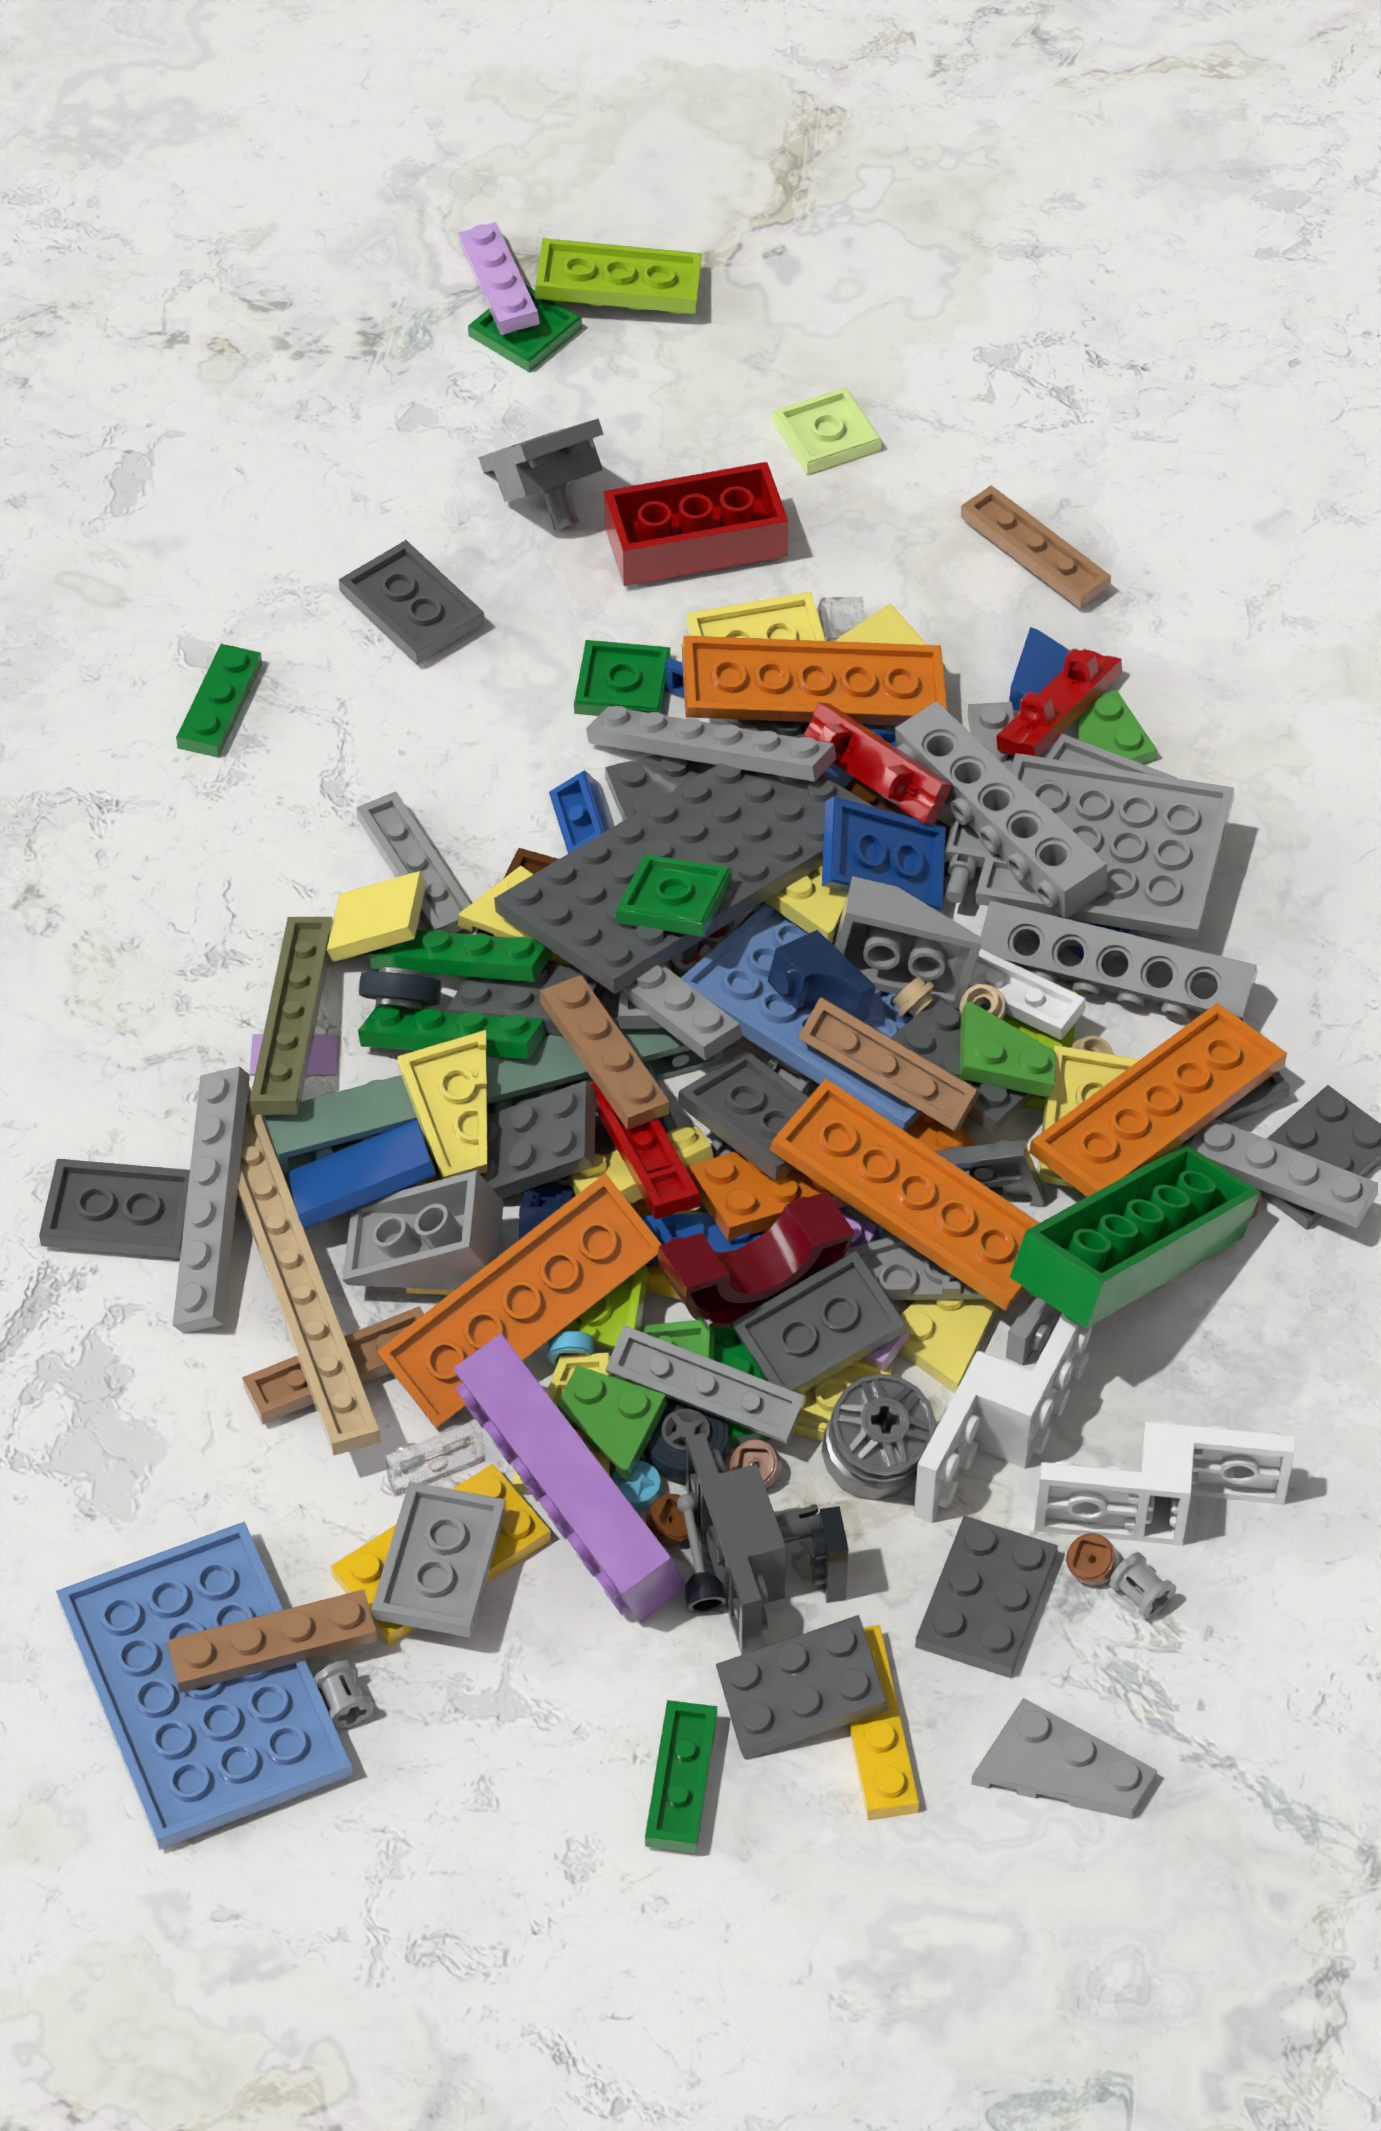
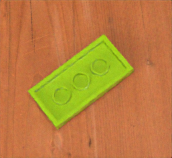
[535,238,702,314]

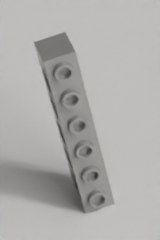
[895,701,1107,919]
[981,901,1258,1022]

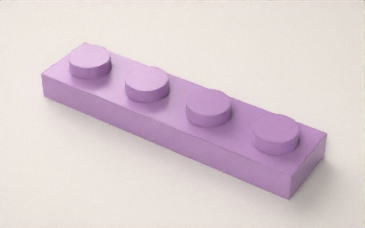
[458,222,540,335]

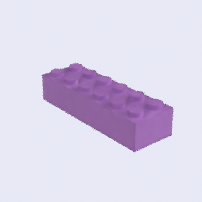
[453,1334,686,1623]

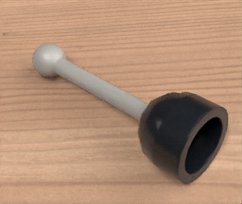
[677,1494,727,1613]

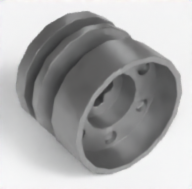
[821,1373,936,1500]

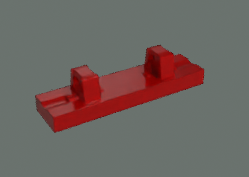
[996,648,1122,757]
[803,702,952,825]
[590,1083,700,1220]

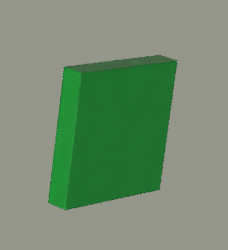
[468,285,582,372]
[574,640,671,716]
[615,854,732,937]

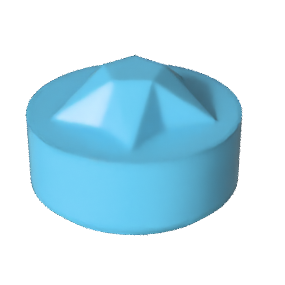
[546,1330,595,1366]
[612,1461,661,1512]

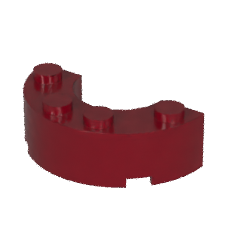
[658,1191,855,1328]

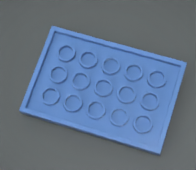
[681,903,960,1131]
[56,1521,353,1850]

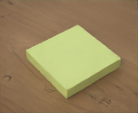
[772,387,882,475]

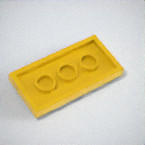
[330,1463,551,1646]

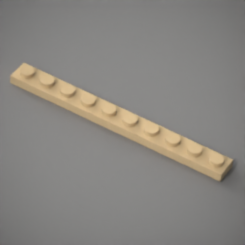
[237,1085,381,1456]

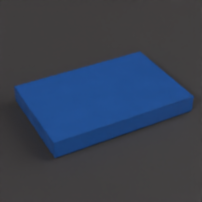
[821,796,946,912]
[287,1119,436,1228]

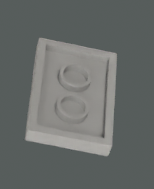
[371,1481,506,1638]

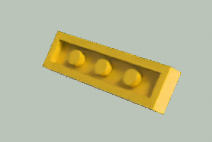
[847,1625,919,1821]

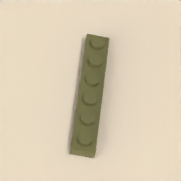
[250,917,333,1115]

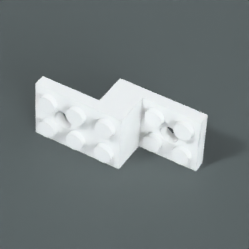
[914,1313,1092,1523]
[1034,1420,1295,1546]

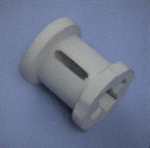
[1109,1552,1176,1619]
[314,1660,374,1729]

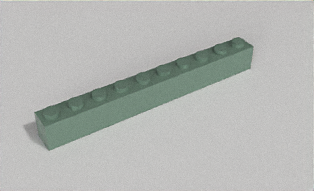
[264,1017,724,1181]

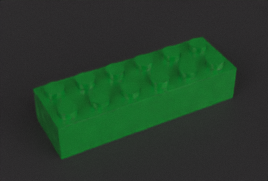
[1009,1144,1261,1329]

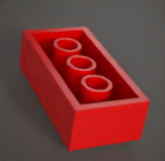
[604,462,788,586]

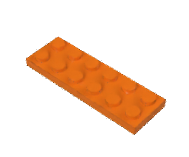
[681,635,947,725]
[1029,1003,1287,1197]
[769,1079,1039,1311]
[687,1113,976,1241]
[376,1173,662,1429]

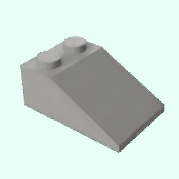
[834,876,982,1009]
[343,1170,504,1290]

